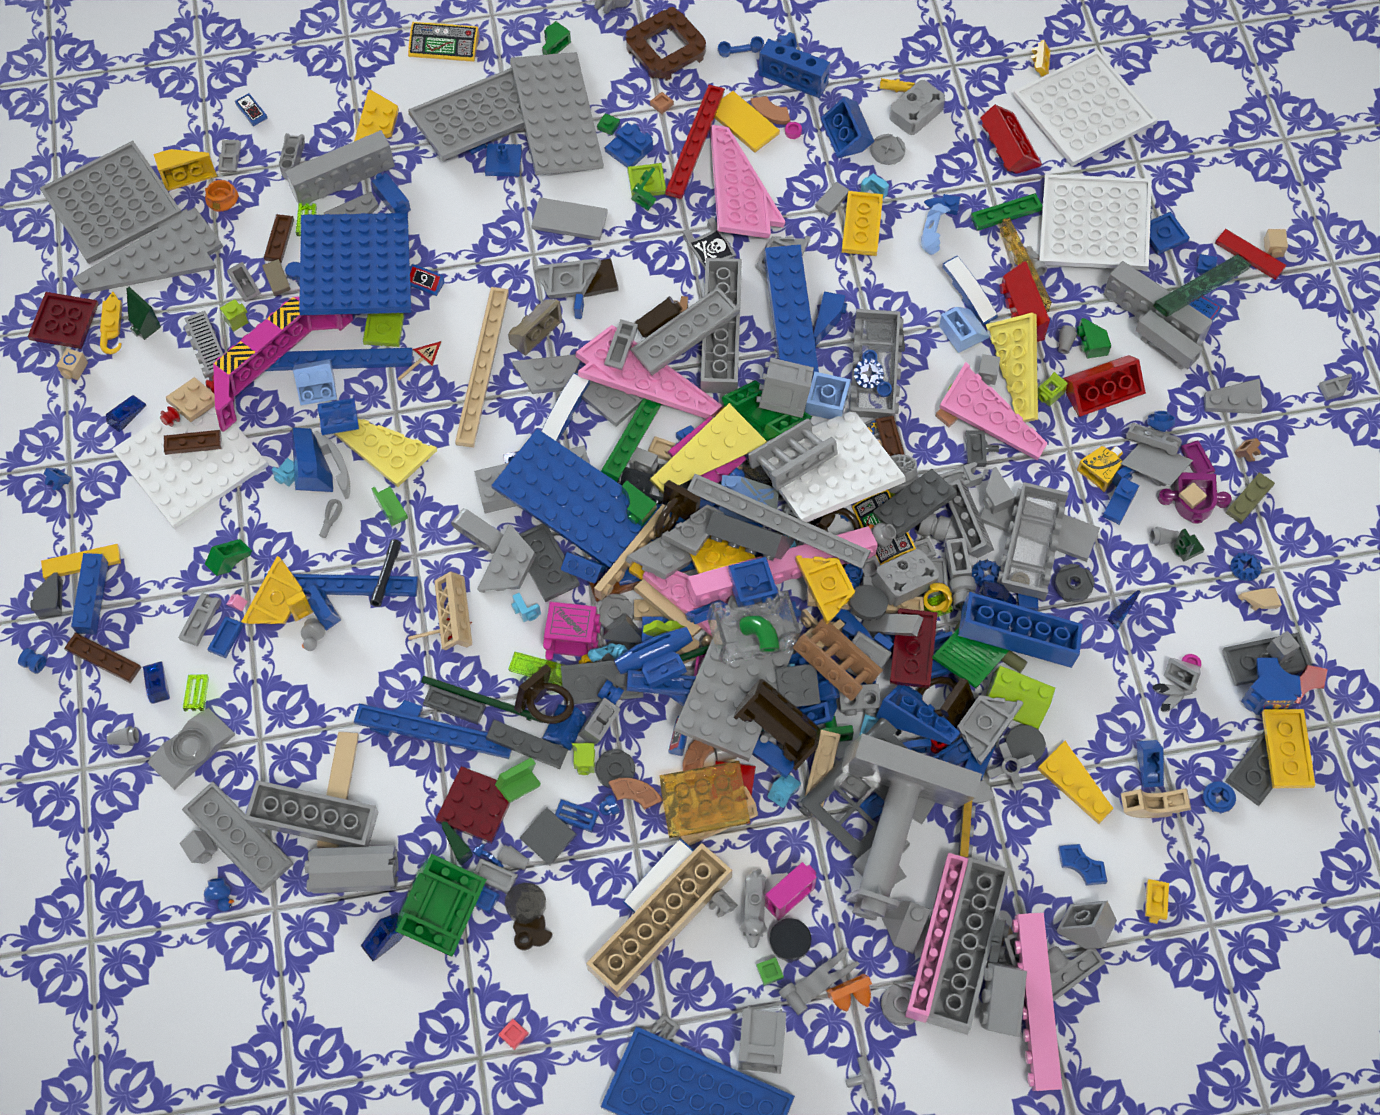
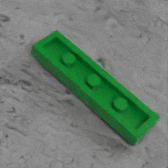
[971,193,1043,231]

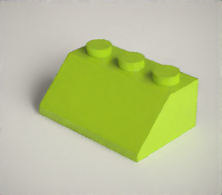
[986,665,1055,729]

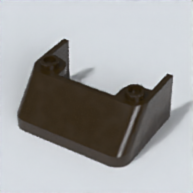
[733,679,821,771]

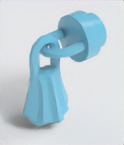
[588,643,628,662]

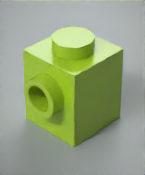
[220,299,249,332]

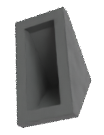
[603,613,642,643]

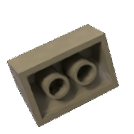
[508,299,562,356]

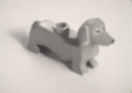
[740,869,768,948]

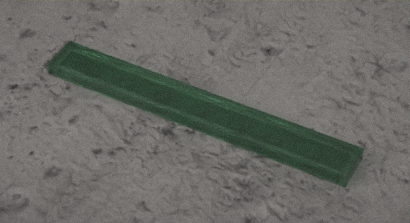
[1153,254,1251,317]

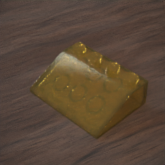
[659,761,750,838]

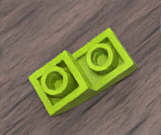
[643,620,685,637]

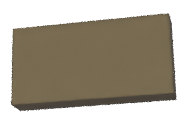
[262,259,291,296]

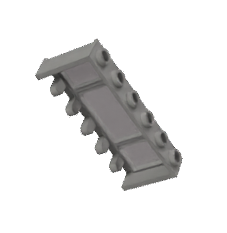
[850,309,904,418]
[997,482,1069,601]

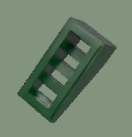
[441,821,473,866]

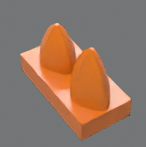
[826,974,872,1012]

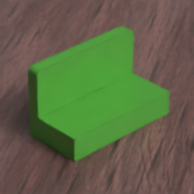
[371,487,408,527]
[495,758,541,803]

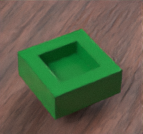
[597,113,620,136]

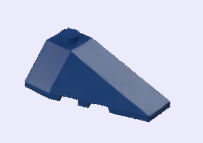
[292,427,333,492]
[876,685,960,745]

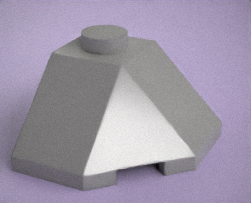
[882,900,931,954]

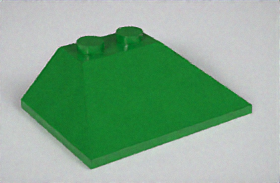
[722,380,813,441]
[395,854,487,957]

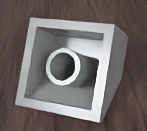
[1057,901,1117,949]

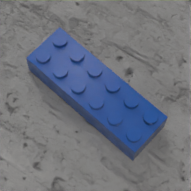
[958,592,1083,668]

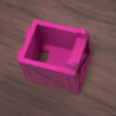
[543,602,601,661]

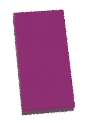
[1180,440,1215,474]

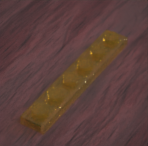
[1000,217,1052,312]

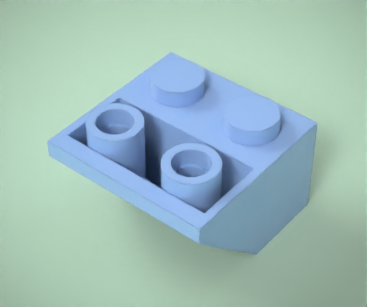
[939,307,990,353]
[293,359,337,405]

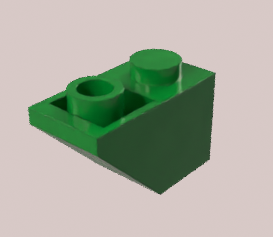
[1076,318,1111,359]

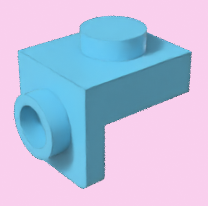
[861,173,889,199]
[511,593,541,622]
[768,775,801,808]

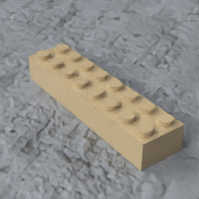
[586,843,732,998]

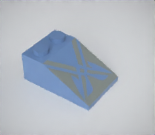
[719,475,779,522]

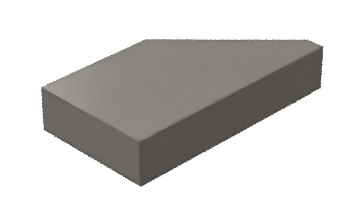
[1318,374,1352,401]

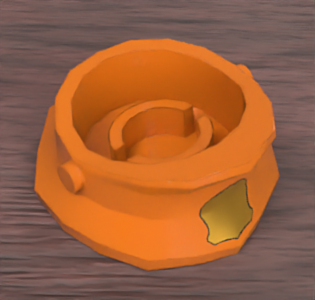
[205,180,239,212]

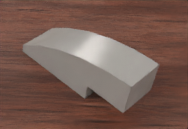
[604,319,638,370]

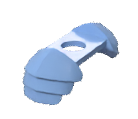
[921,203,950,255]

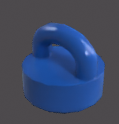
[599,795,620,816]

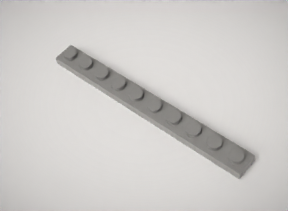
[688,474,871,569]

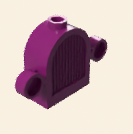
[1158,472,1232,524]

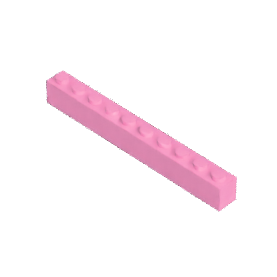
[687,526,878,606]

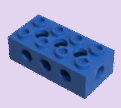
[759,38,830,99]

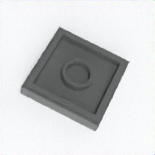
[520,807,577,866]

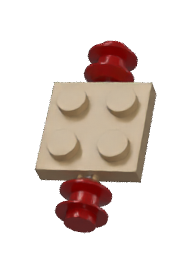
[160,375,215,427]

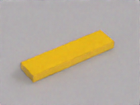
[41,544,121,580]

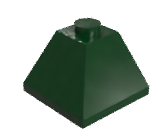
[126,287,161,340]

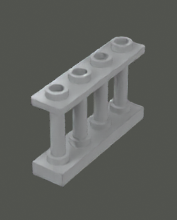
[748,418,838,491]

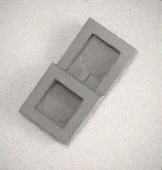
[218,140,241,172]

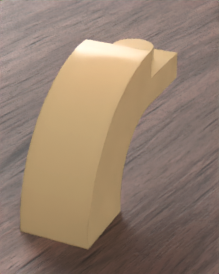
[1121,788,1192,818]

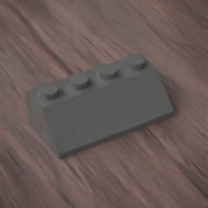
[706,511,795,561]

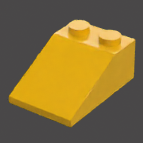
[153,149,217,191]

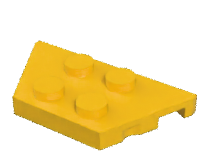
[354,89,399,141]
[795,555,855,624]
[241,556,304,624]

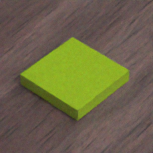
[627,163,666,196]
[363,313,404,347]

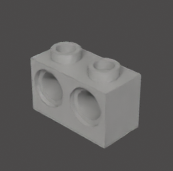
[839,684,881,716]
[578,698,621,746]

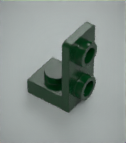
[1173,529,1205,562]

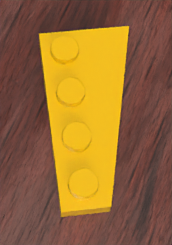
[1037,741,1113,824]

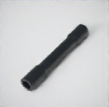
[370,539,402,607]

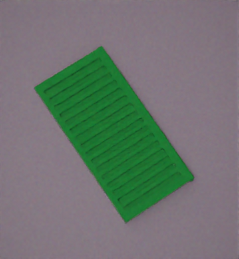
[932,596,1010,689]

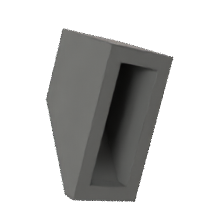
[30,572,63,618]

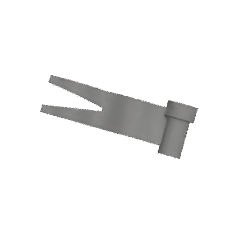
[778,947,860,1015]

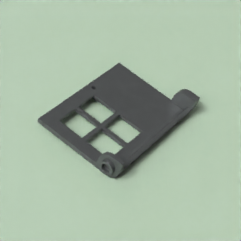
[797,718,908,859]

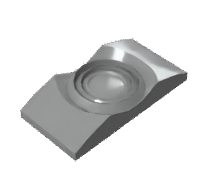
[147,708,235,790]

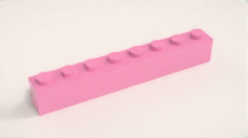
[905,853,969,1023]
[1012,913,1062,1091]

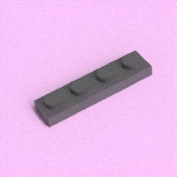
[486,720,568,769]

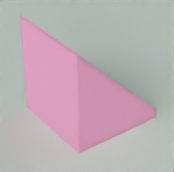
[226,594,248,611]

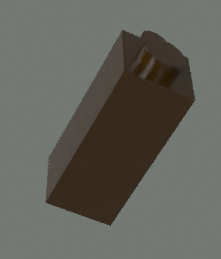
[634,296,683,338]

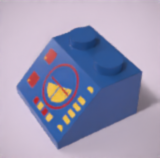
[1241,671,1297,715]

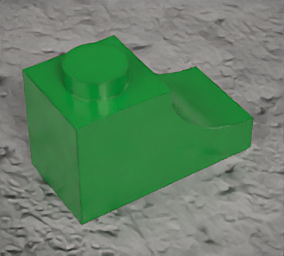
[542,21,571,55]
[622,481,657,526]
[205,539,252,576]

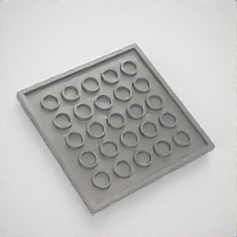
[40,141,182,263]

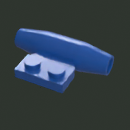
[614,627,693,689]

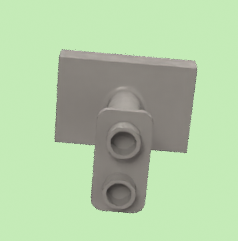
[840,733,982,921]

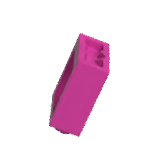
[765,862,817,921]

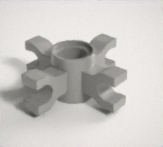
[987,742,1036,791]

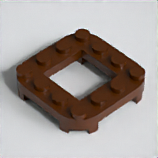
[626,7,706,81]

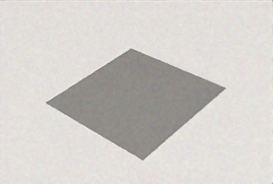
[1120,442,1193,486]

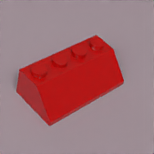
[980,104,1042,174]
[1000,261,1050,342]
[1063,355,1146,417]

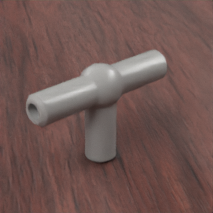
[845,1056,877,1101]

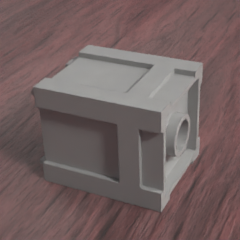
[756,357,814,418]
[738,1006,786,1074]

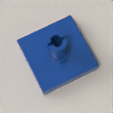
[485,143,522,177]

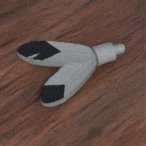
[1152,683,1197,712]

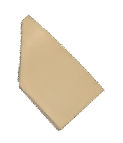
[1238,588,1282,611]

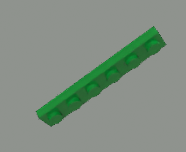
[601,398,662,482]

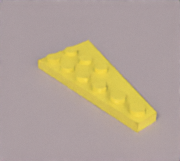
[986,313,1038,422]
[650,403,767,494]
[319,419,437,487]

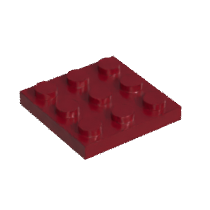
[28,292,99,349]
[435,766,511,844]

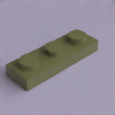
[1226,472,1275,524]

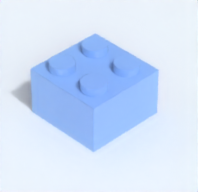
[805,372,851,419]

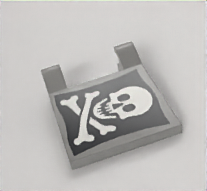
[683,217,736,269]

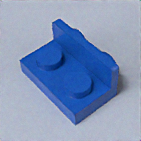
[561,552,607,583]
[308,584,341,631]

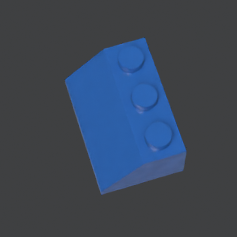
[821,96,875,158]

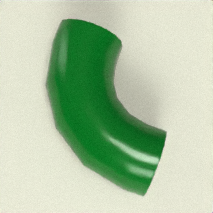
[739,616,780,652]

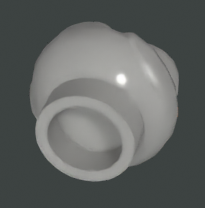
[869,523,896,547]
[301,618,325,651]

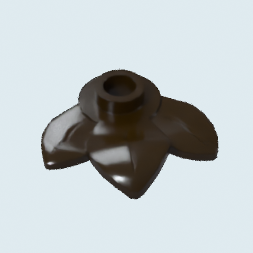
[513,915,553,951]

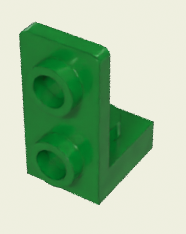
[631,167,657,211]

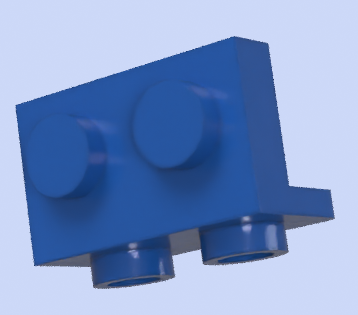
[542,704,586,751]

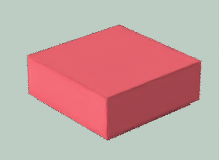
[498,1019,529,1050]

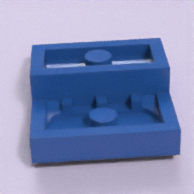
[318,398,359,435]

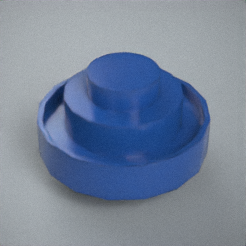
[1147,411,1175,432]

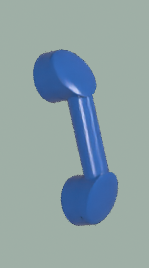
[717,36,764,57]
[862,350,892,397]

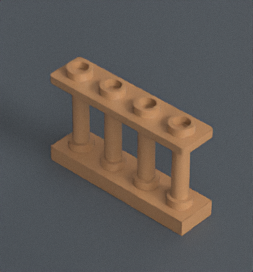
[793,618,883,701]

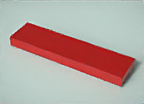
[1215,229,1286,280]

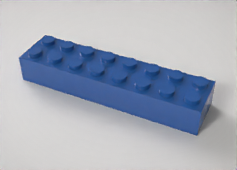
[764,244,819,382]

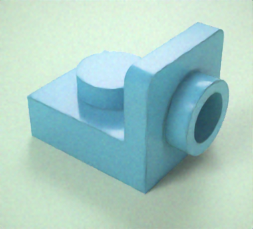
[271,458,295,487]

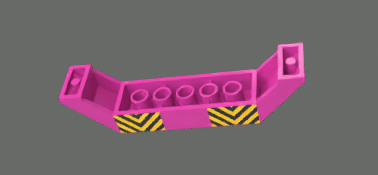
[213,297,353,432]

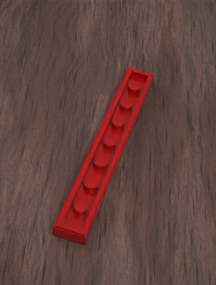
[665,84,725,199]

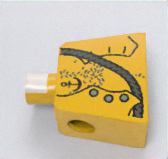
[1077,446,1123,492]

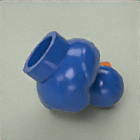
[204,878,234,912]

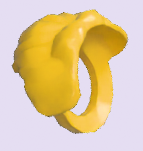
[923,582,952,613]

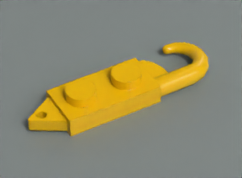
[100,292,123,354]

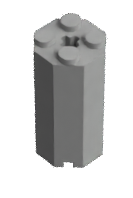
[305,845,399,894]

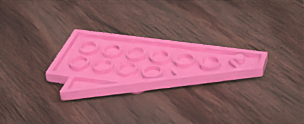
[710,125,785,238]
[575,325,723,419]

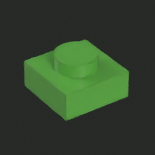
[756,957,784,986]

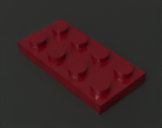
[890,608,938,689]

